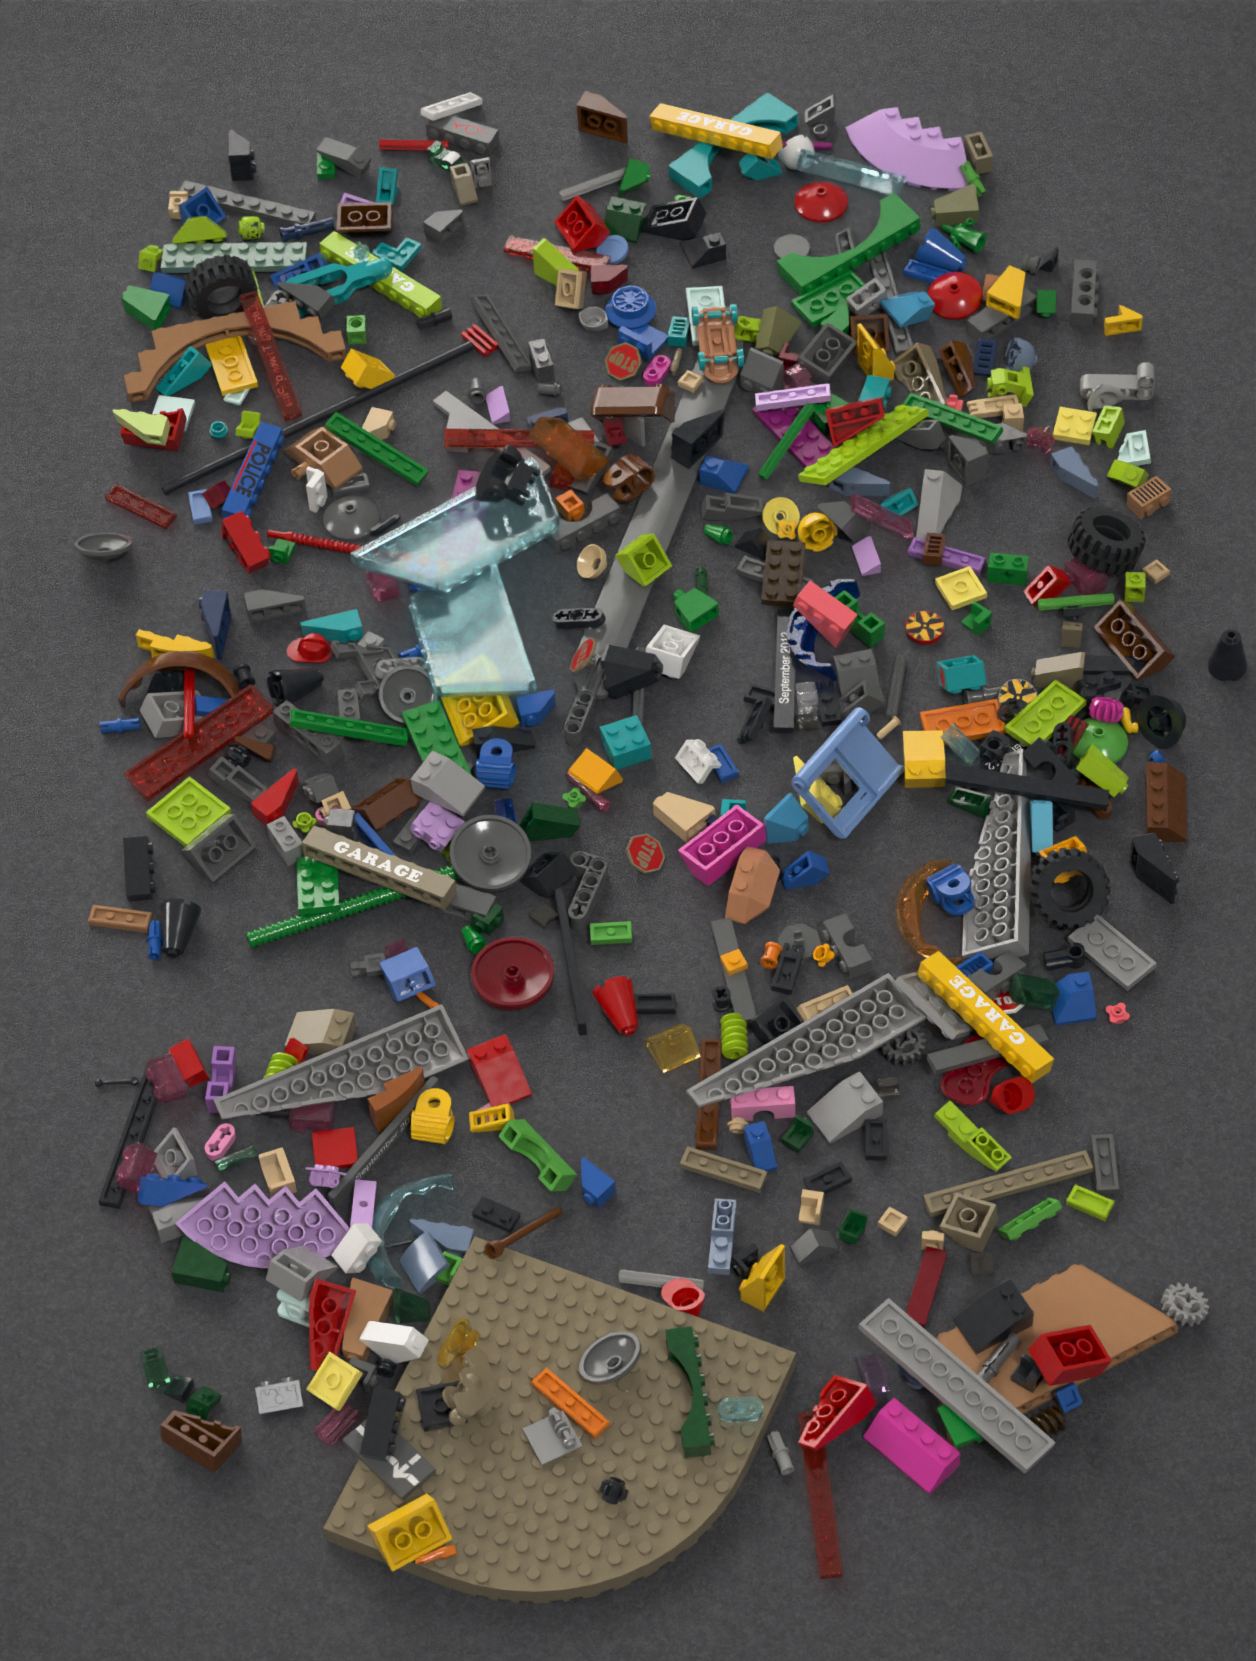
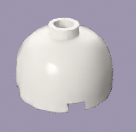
[778,135,814,170]

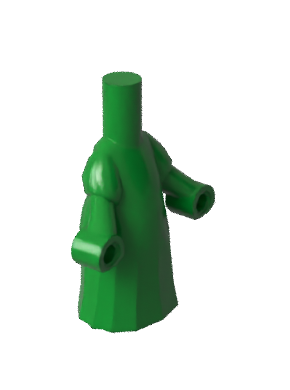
[941,218,987,253]

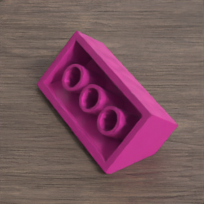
[678,805,767,886]
[863,1398,960,1495]

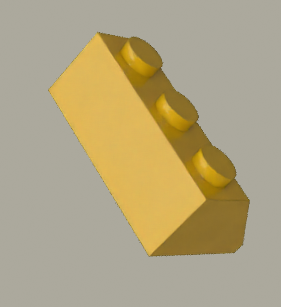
[367,1494,452,1572]

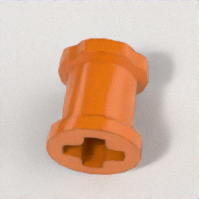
[760,942,783,969]

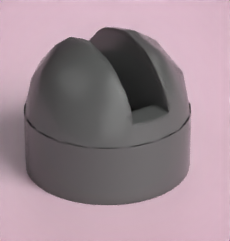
[813,124,828,140]

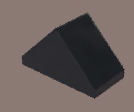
[735,528,772,561]

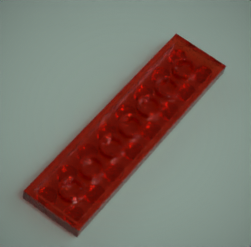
[124,684,274,802]

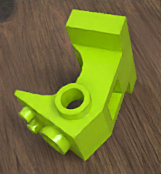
[986,366,1034,407]

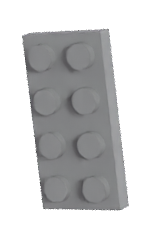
[1068,914,1157,991]
[894,972,974,1040]

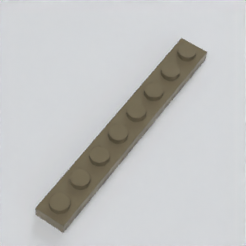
[923,1150,1093,1217]

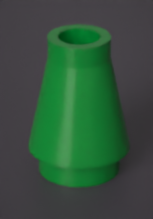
[704,524,733,545]
[461,925,486,954]

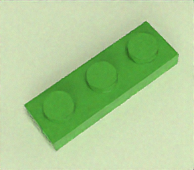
[997,1198,1062,1240]

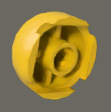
[798,512,837,552]

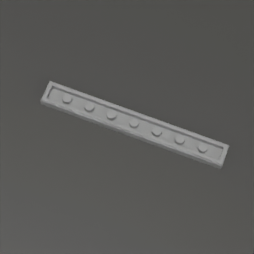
[433,391,551,481]

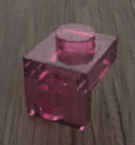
[1026,427,1055,453]

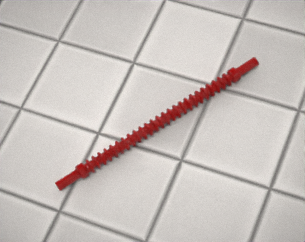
[267,530,451,571]

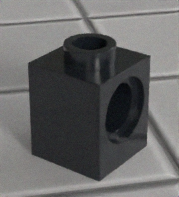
[980,730,1010,766]

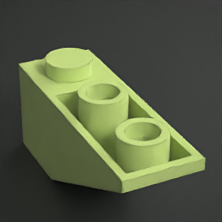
[113,409,171,445]

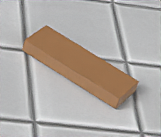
[88,905,153,933]

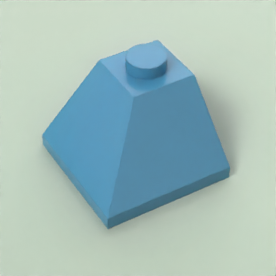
[880,292,935,328]
[764,793,809,844]

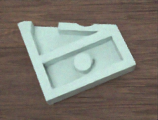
[1117,430,1151,466]

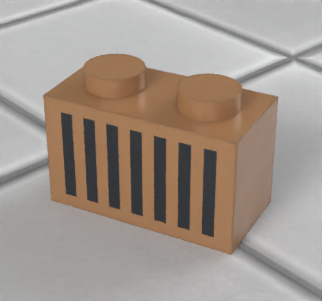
[1126,476,1171,519]

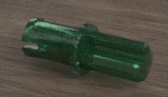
[214,1146,257,1173]

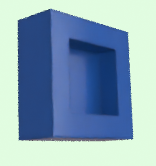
[1053,1382,1083,1413]

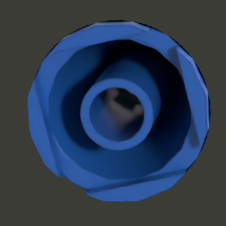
[915,228,968,272]

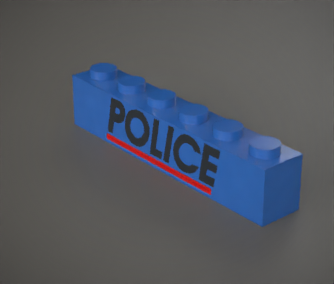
[222,422,285,519]

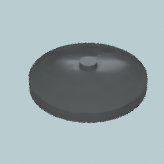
[450,815,531,892]

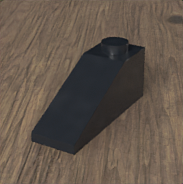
[472,726,535,759]

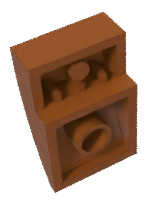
[368,1066,425,1133]

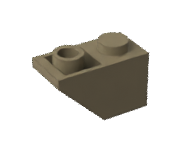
[450,163,478,206]

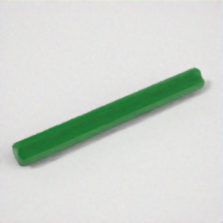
[758,403,815,480]

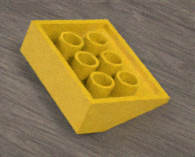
[437,655,519,747]

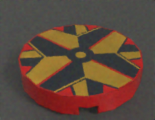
[905,611,944,645]

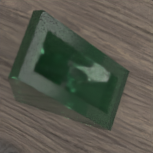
[393,1288,430,1324]

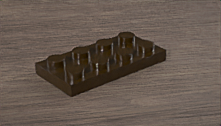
[761,540,806,606]

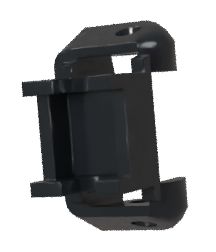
[475,444,541,506]

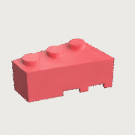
[793,581,857,649]

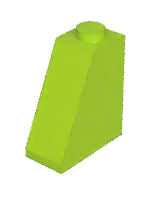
[532,238,579,286]
[1076,744,1129,797]

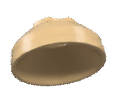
[577,544,607,579]

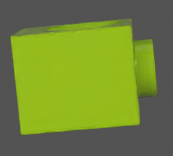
[1124,572,1146,602]

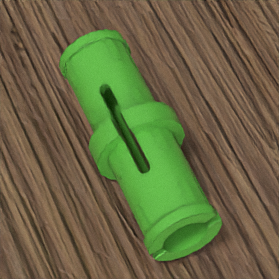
[959,161,987,197]

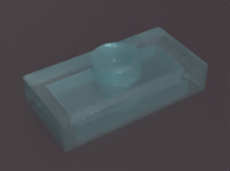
[941,724,980,765]

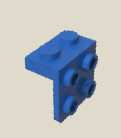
[618,324,668,360]

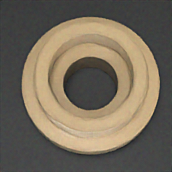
[728,1117,749,1134]

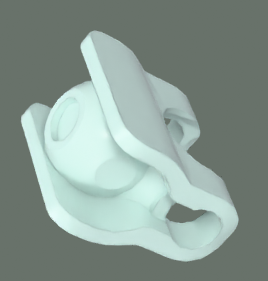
[277,1289,310,1327]

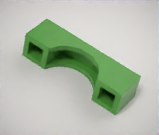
[499,1119,577,1192]

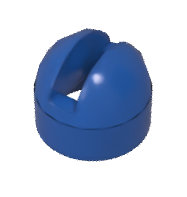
[1149,749,1166,763]

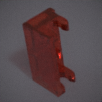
[549,448,583,491]

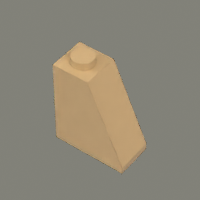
[653,792,715,843]

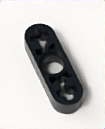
[552,608,606,628]
[1052,722,1074,775]

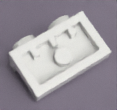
[675,739,722,784]

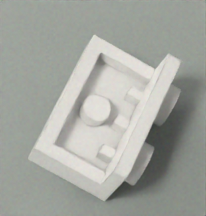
[306,467,327,513]

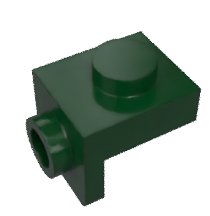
[472,904,504,936]
[782,1114,814,1153]
[836,1208,868,1245]
[186,1386,222,1421]

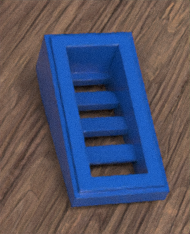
[956,952,994,977]

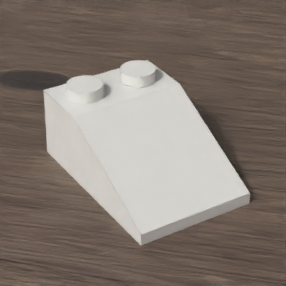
[645,625,700,679]

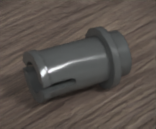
[538,383,562,397]

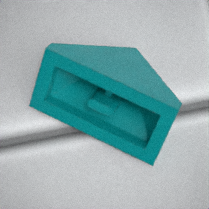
[879,488,919,523]

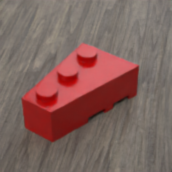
[825,396,886,447]
[120,408,187,451]
[221,511,271,574]

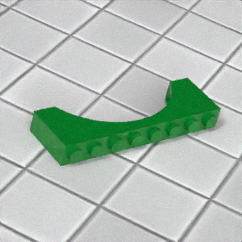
[777,193,921,296]

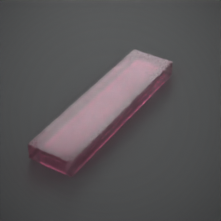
[850,493,914,539]

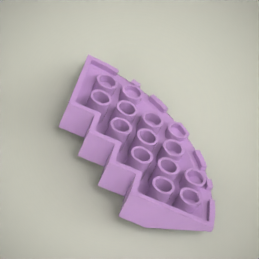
[845,107,969,191]
[175,1181,350,1269]

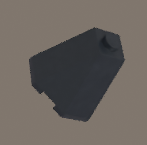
[601,645,664,699]

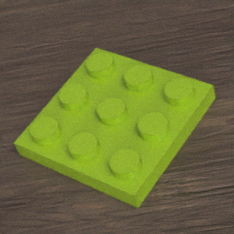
[146,776,231,847]

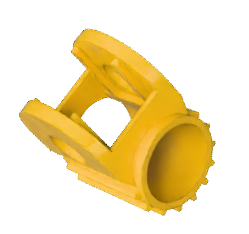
[411,1088,455,1144]

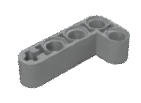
[1080,362,1155,400]

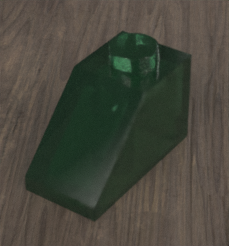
[140,1346,170,1388]

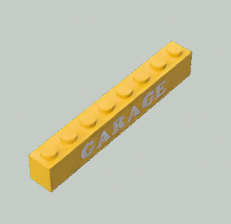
[650,103,783,159]
[917,951,1054,1083]

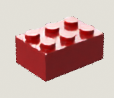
[1028,1325,1112,1386]

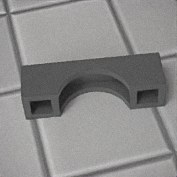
[544,493,621,553]

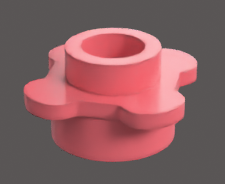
[1106,1003,1130,1024]

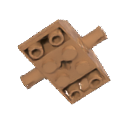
[284,427,363,490]

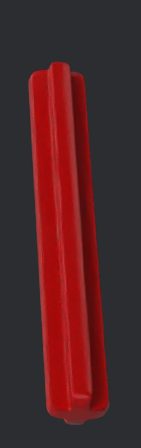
[379,139,449,151]

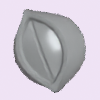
[579,307,608,332]

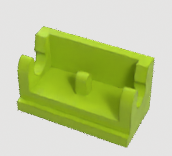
[1092,405,1125,449]

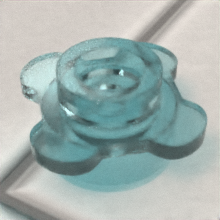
[354,241,369,262]

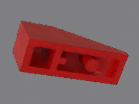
[251,768,299,826]

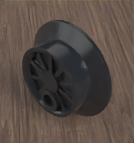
[1137,694,1186,748]

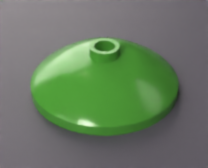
[1073,718,1128,764]

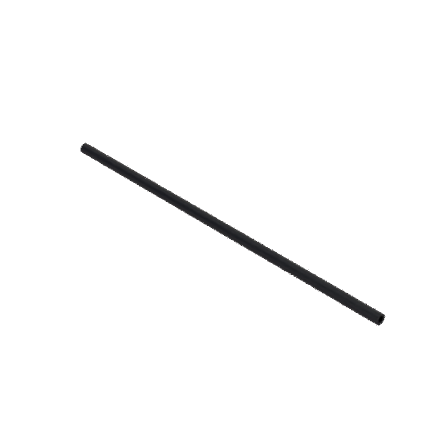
[161,341,474,495]

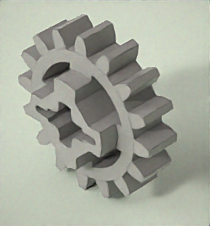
[1160,1283,1209,1326]

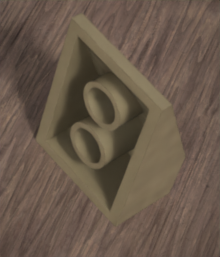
[285,1009,357,1055]

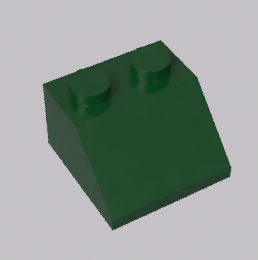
[604,197,647,243]

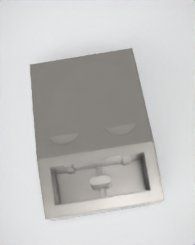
[266,1245,338,1301]

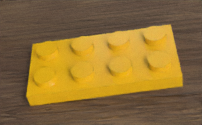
[205,336,258,396]

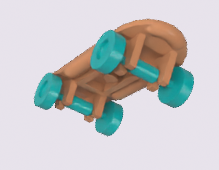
[691,304,744,384]

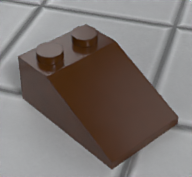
[577,91,628,144]

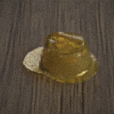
[437,1317,480,1366]

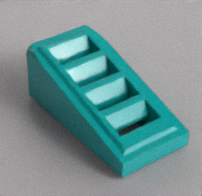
[667,316,690,347]

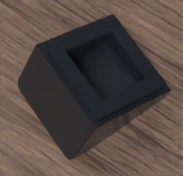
[1039,247,1059,273]
[164,1375,195,1403]

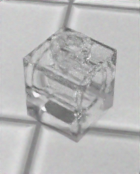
[795,681,818,714]

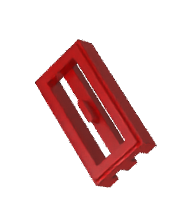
[461,324,498,357]

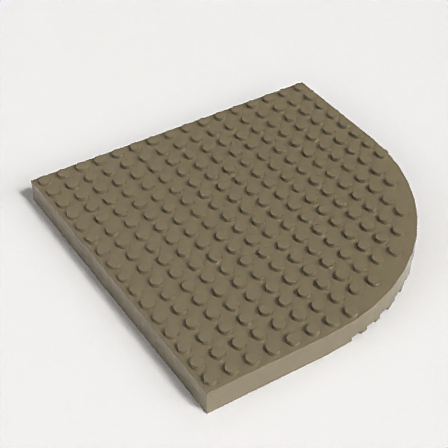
[323,1237,796,1604]

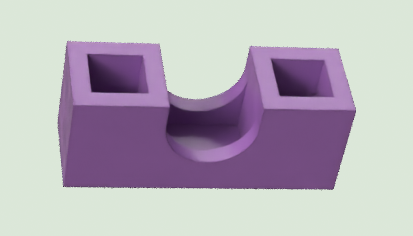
[205,1046,238,1113]

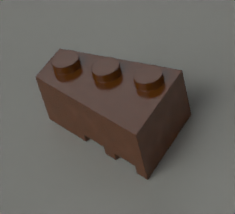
[161,1410,242,1472]

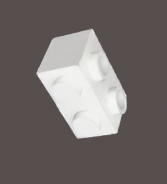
[331,1223,382,1273]

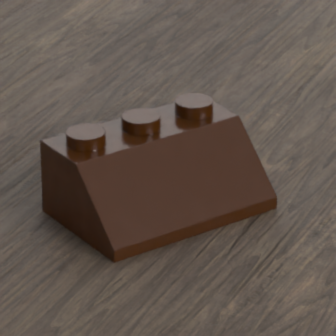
[337,202,393,232]
[351,777,423,831]

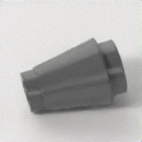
[468,378,487,404]

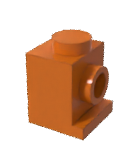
[555,490,584,522]

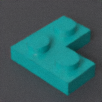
[371,237,422,271]

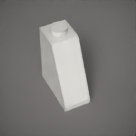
[359,1321,429,1363]

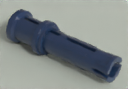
[279,217,334,243]

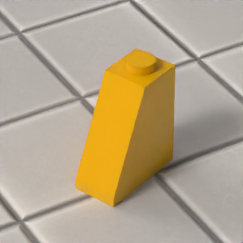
[986,265,1025,319]

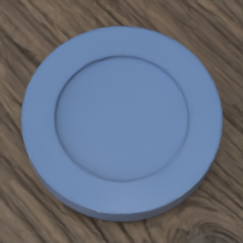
[596,235,629,265]

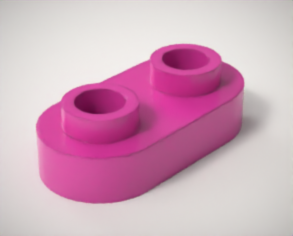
[643,355,671,386]

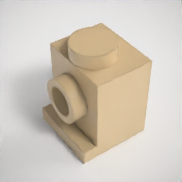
[168,191,189,219]
[320,791,352,818]

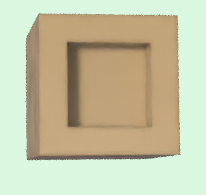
[799,1189,824,1225]

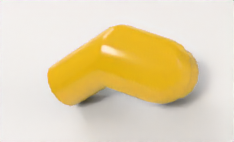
[1121,707,1138,734]

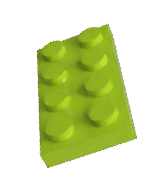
[1005,679,1086,747]

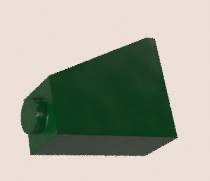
[519,802,581,842]
[171,1236,231,1292]

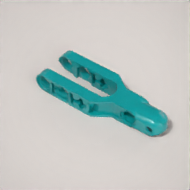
[285,258,393,316]

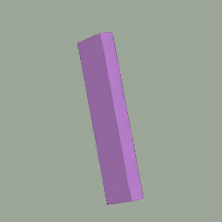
[907,537,986,576]

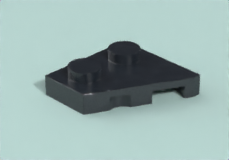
[145,670,182,697]

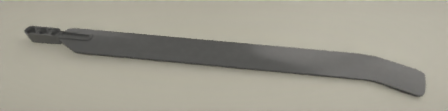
[564,307,744,746]

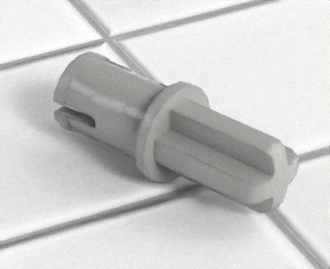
[767,1431,795,1475]

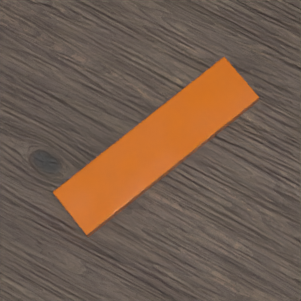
[531,1367,610,1440]

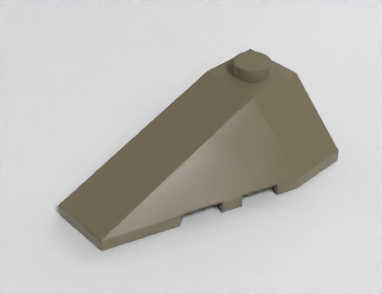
[893,342,947,405]

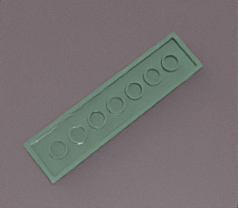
[161,242,308,273]

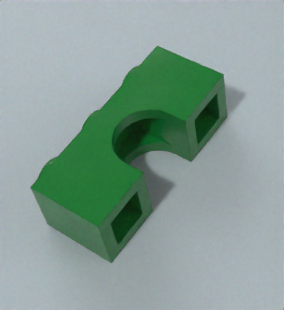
[834,590,885,648]

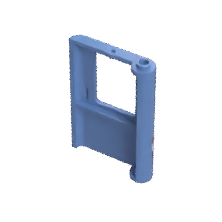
[791,707,904,839]

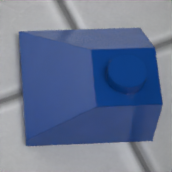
[700,455,749,494]
[1047,972,1097,1026]

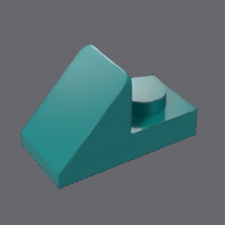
[376,167,399,205]

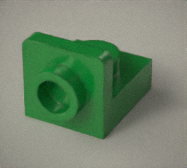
[268,539,296,564]

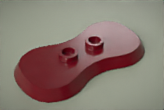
[941,1035,1009,1107]

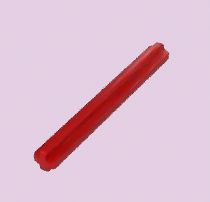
[184,669,195,739]

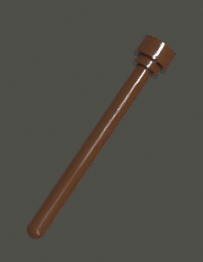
[485,1207,562,1259]

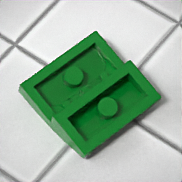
[937,1405,985,1449]

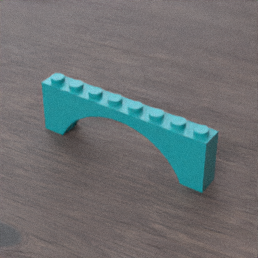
[669,92,798,199]

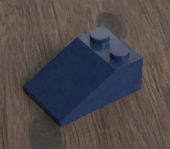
[199,590,232,661]

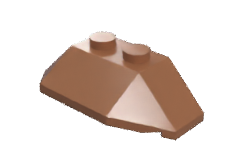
[725,846,780,925]

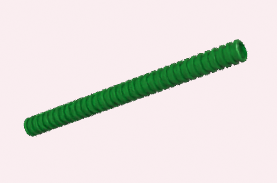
[246,865,459,949]

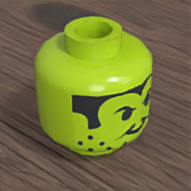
[238,216,265,240]

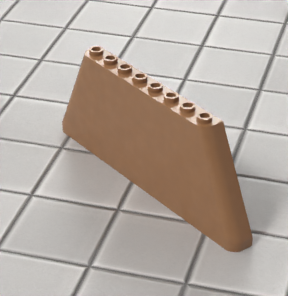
[936,1264,1178,1449]

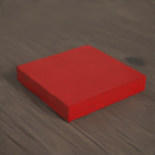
[312,1127,358,1169]

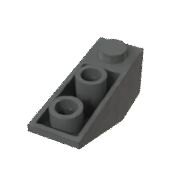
[277,282,335,319]

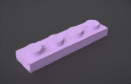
[755,383,831,411]

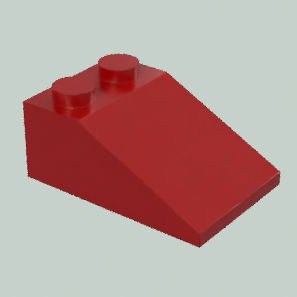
[467,1034,532,1107]

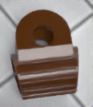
[603,453,655,503]

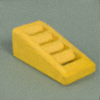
[469,1103,515,1133]

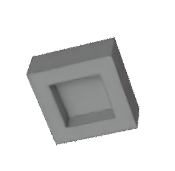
[357,631,385,647]

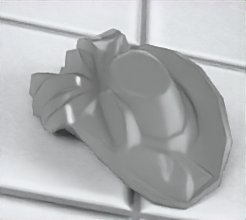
[1086,384,1124,411]

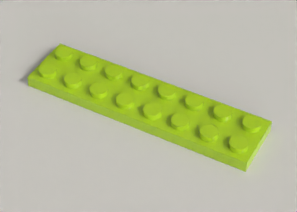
[798,405,929,485]

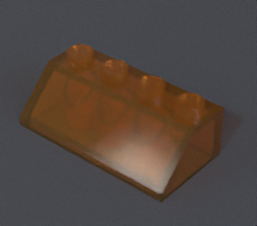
[529,417,611,479]

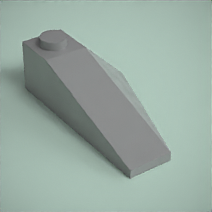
[916,469,962,540]
[148,1197,205,1243]

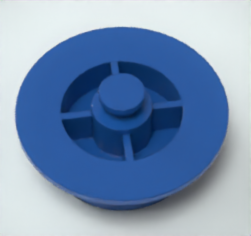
[605,286,656,329]

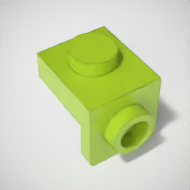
[138,245,163,272]
[236,410,261,439]

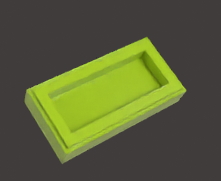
[1066,1184,1115,1221]

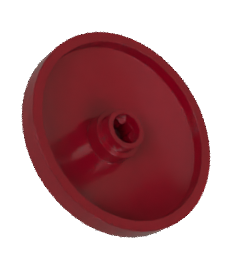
[471,937,554,1010]

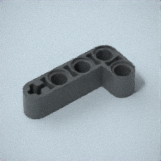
[568,851,608,931]

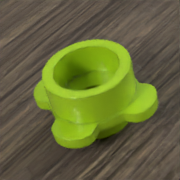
[293,812,317,833]

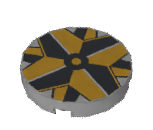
[997,679,1037,718]

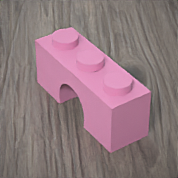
[730,1086,795,1121]

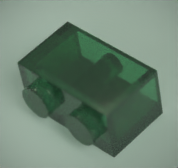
[1008,973,1060,1010]

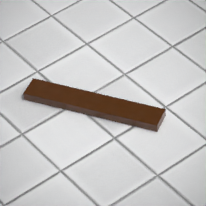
[696,1039,722,1150]

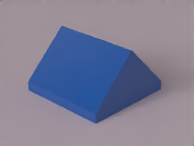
[179,187,226,224]
[150,273,188,309]

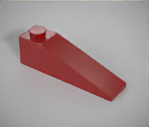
[309,1278,357,1371]
[798,1375,877,1451]

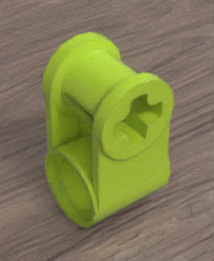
[734,316,761,343]

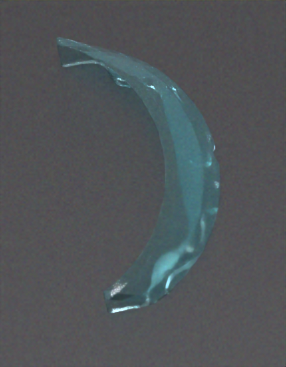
[796,149,906,197]
[367,1174,455,1291]

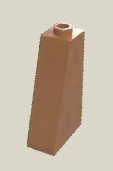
[342,1278,395,1363]

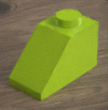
[1107,459,1149,489]

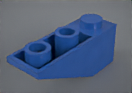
[137,1173,208,1206]

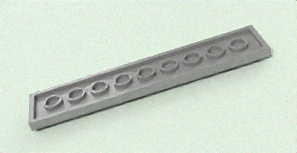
[858,1298,1056,1474]

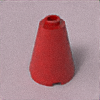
[593,976,639,1036]

